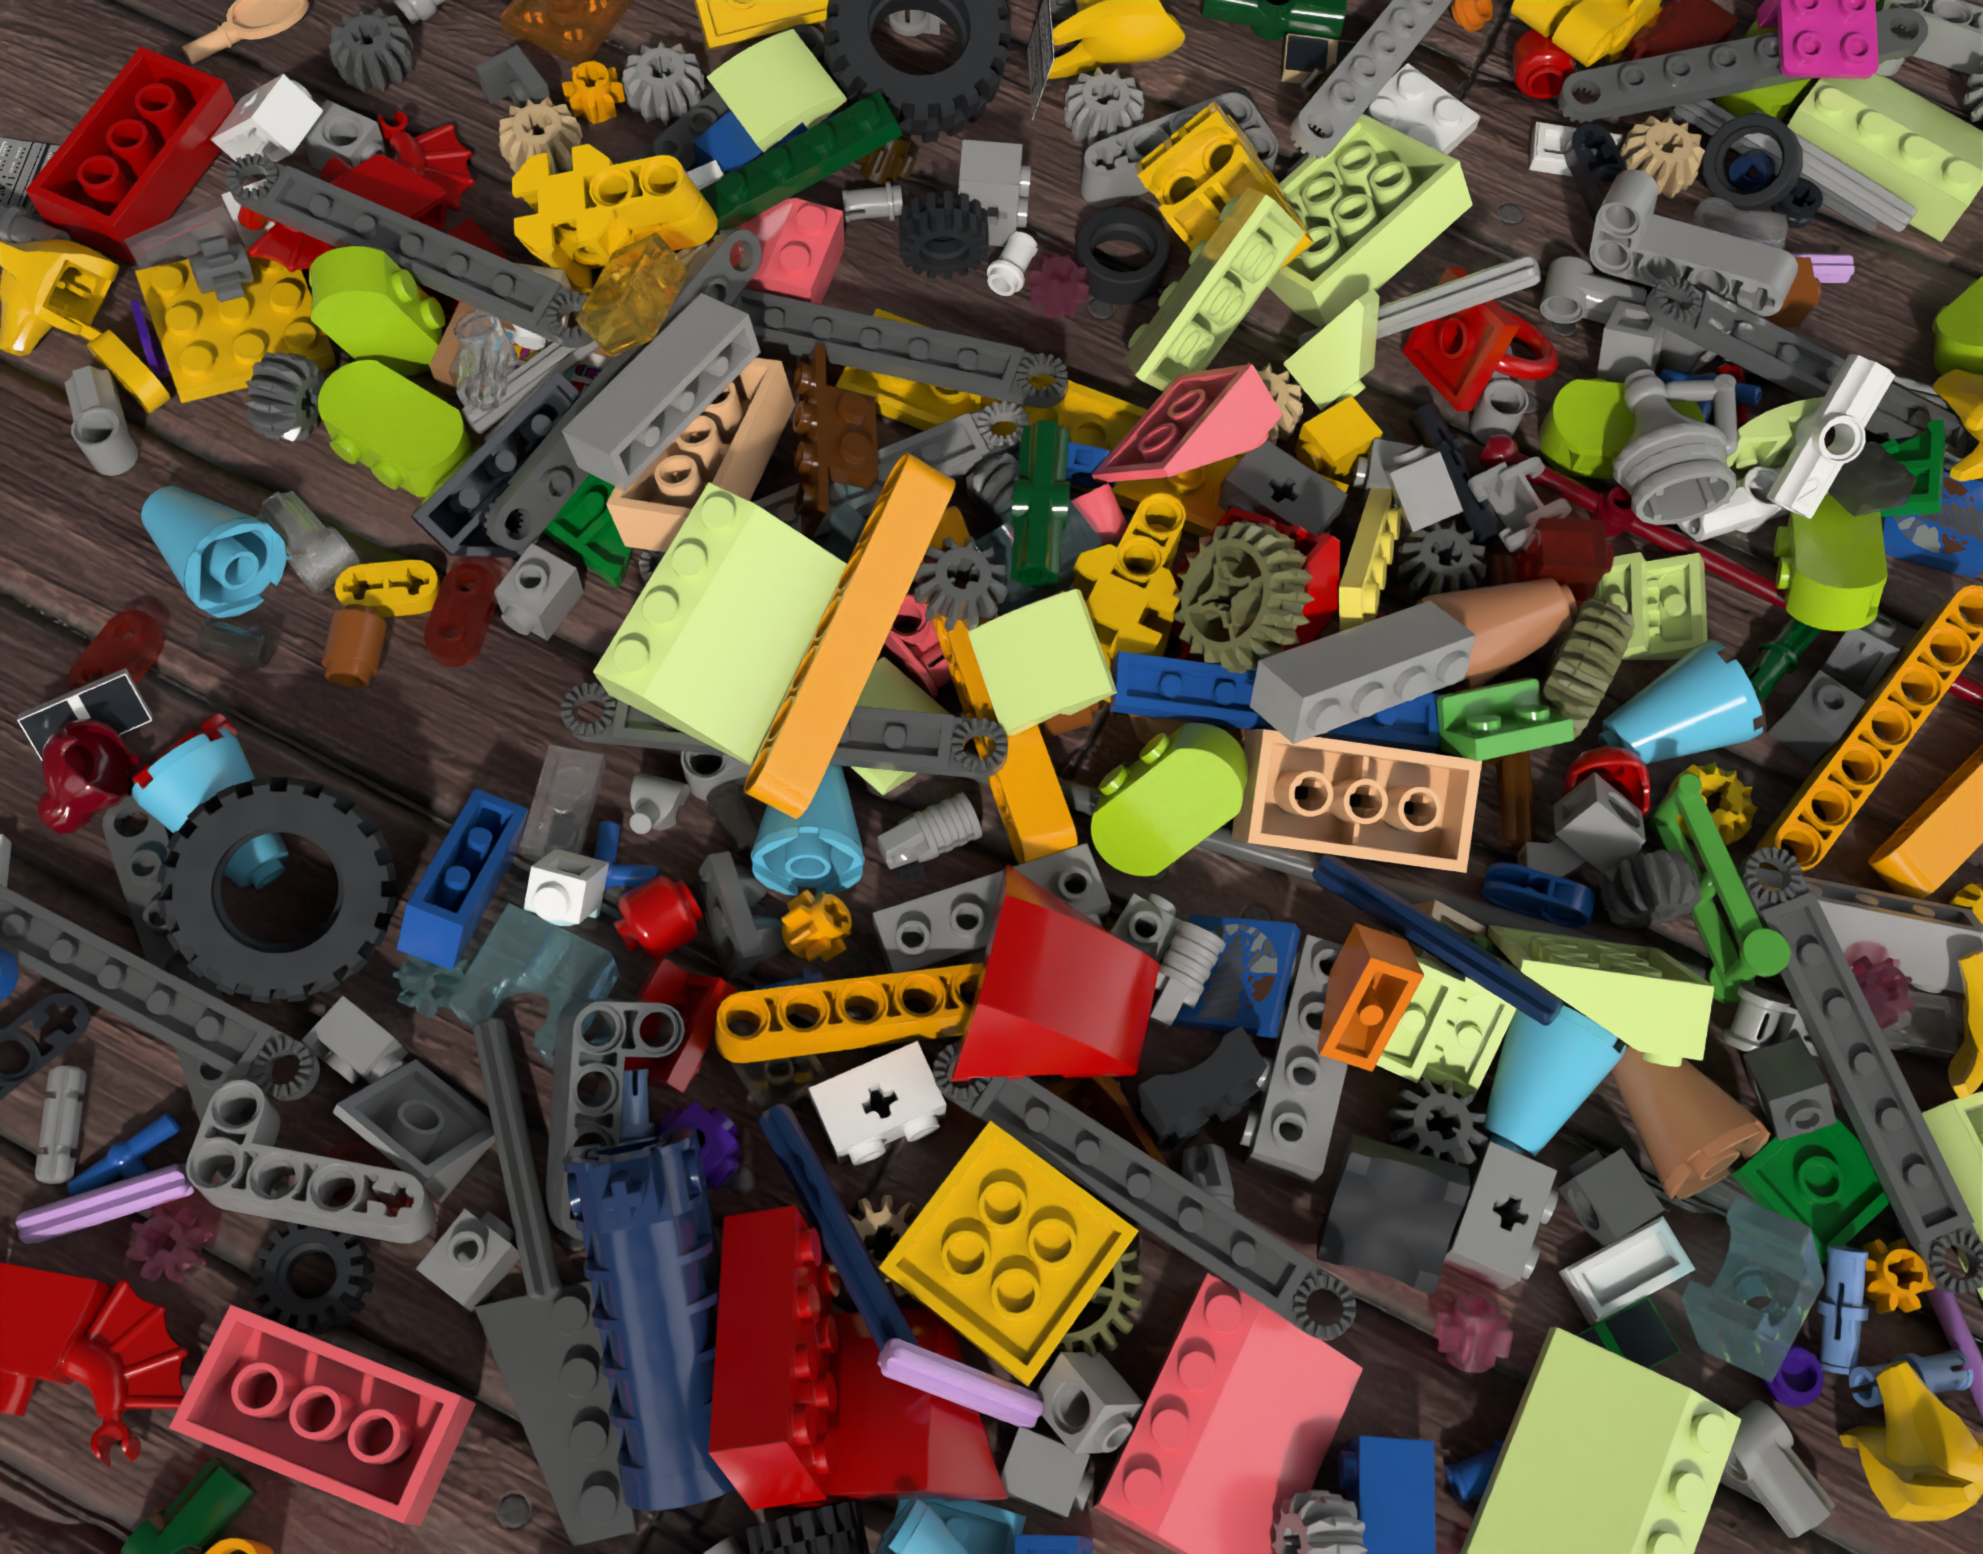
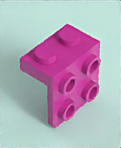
[1757,0,1879,79]

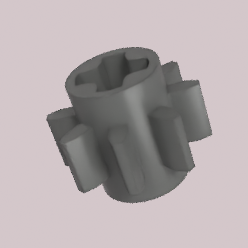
[188,235,254,303]

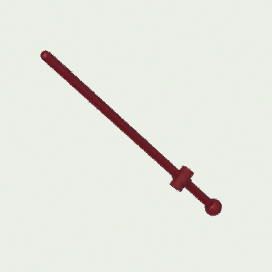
[1479,433,1983,710]

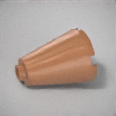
[1417,578,1577,693]
[1610,1040,1770,1200]

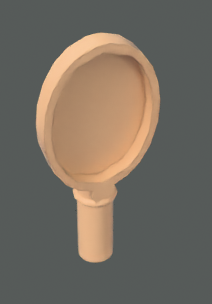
[181,0,309,65]

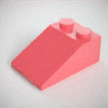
[706,198,845,305]
[1092,364,1283,483]

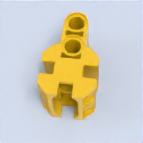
[1511,0,1663,67]
[1135,101,1314,272]
[512,144,718,294]
[1060,493,1186,703]

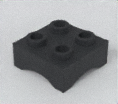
[1131,1026,1267,1151]
[1317,1133,1470,1295]

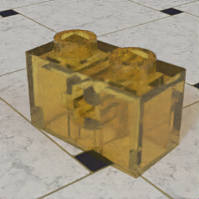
[575,232,690,358]

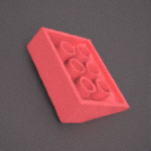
[1093,1273,1363,1554]

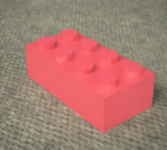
[169,1304,476,1527]

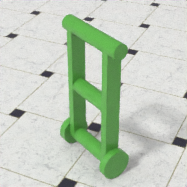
[1646,774,1791,1005]

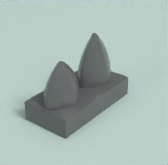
[692,851,787,980]

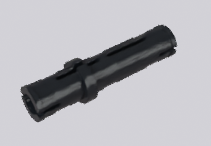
[1407,403,1504,548]

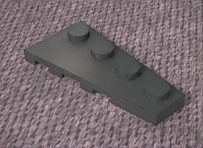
[474,1281,638,1547]

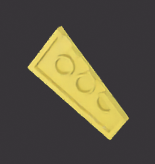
[1339,488,1401,632]

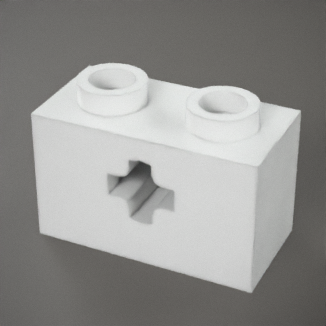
[210,74,324,162]
[809,1041,946,1166]

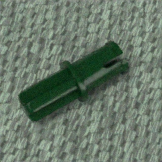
[1745,617,1821,704]

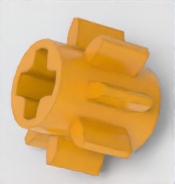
[562,61,625,124]
[781,890,852,962]
[1863,1238,1935,1314]

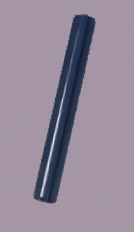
[1312,854,1564,1026]
[759,1103,920,1352]

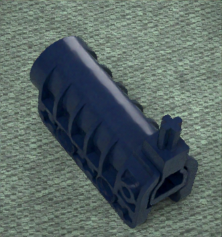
[563,1124,735,1511]

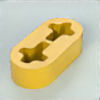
[87,329,171,414]
[334,559,443,618]

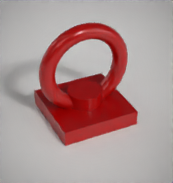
[1402,266,1558,411]

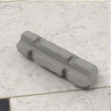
[35,1065,87,1184]

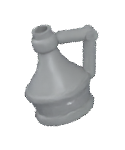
[1613,369,1738,525]

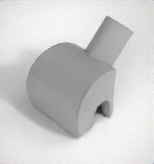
[630,772,690,834]

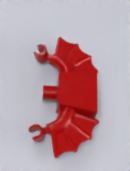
[237,111,475,273]
[0,1262,189,1467]

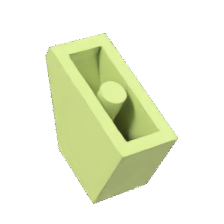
[1283,289,1380,411]

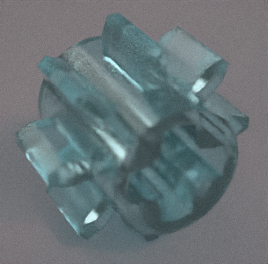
[393,954,472,1019]

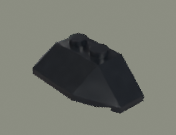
[410,370,581,559]

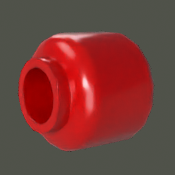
[1512,29,1577,99]
[613,875,703,960]

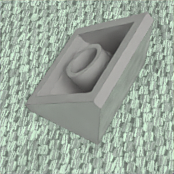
[333,1059,496,1203]

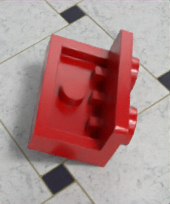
[624,958,737,1093]

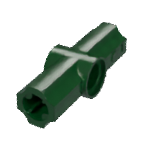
[1202,0,1347,40]
[1010,420,1070,589]
[120,1457,259,1554]

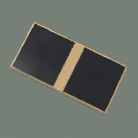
[1281,34,1358,84]

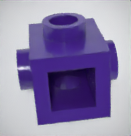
[654,1101,742,1191]

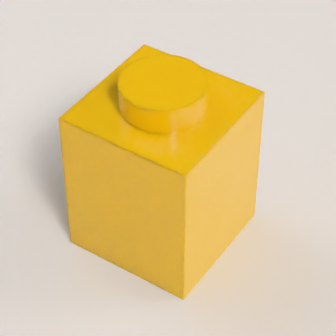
[1294,396,1383,481]

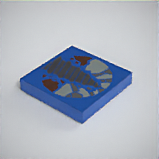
[1881,471,1983,579]
[1172,914,1301,1038]

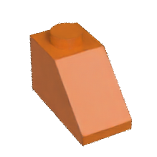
[1317,923,1424,1071]

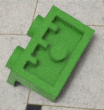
[1437,678,1574,762]

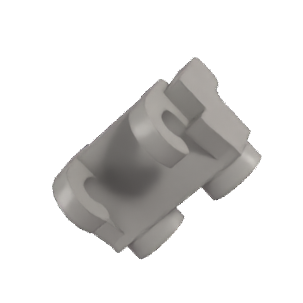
[1468,457,1572,557]

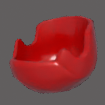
[1565,746,1650,817]

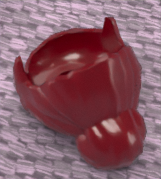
[37,718,141,834]

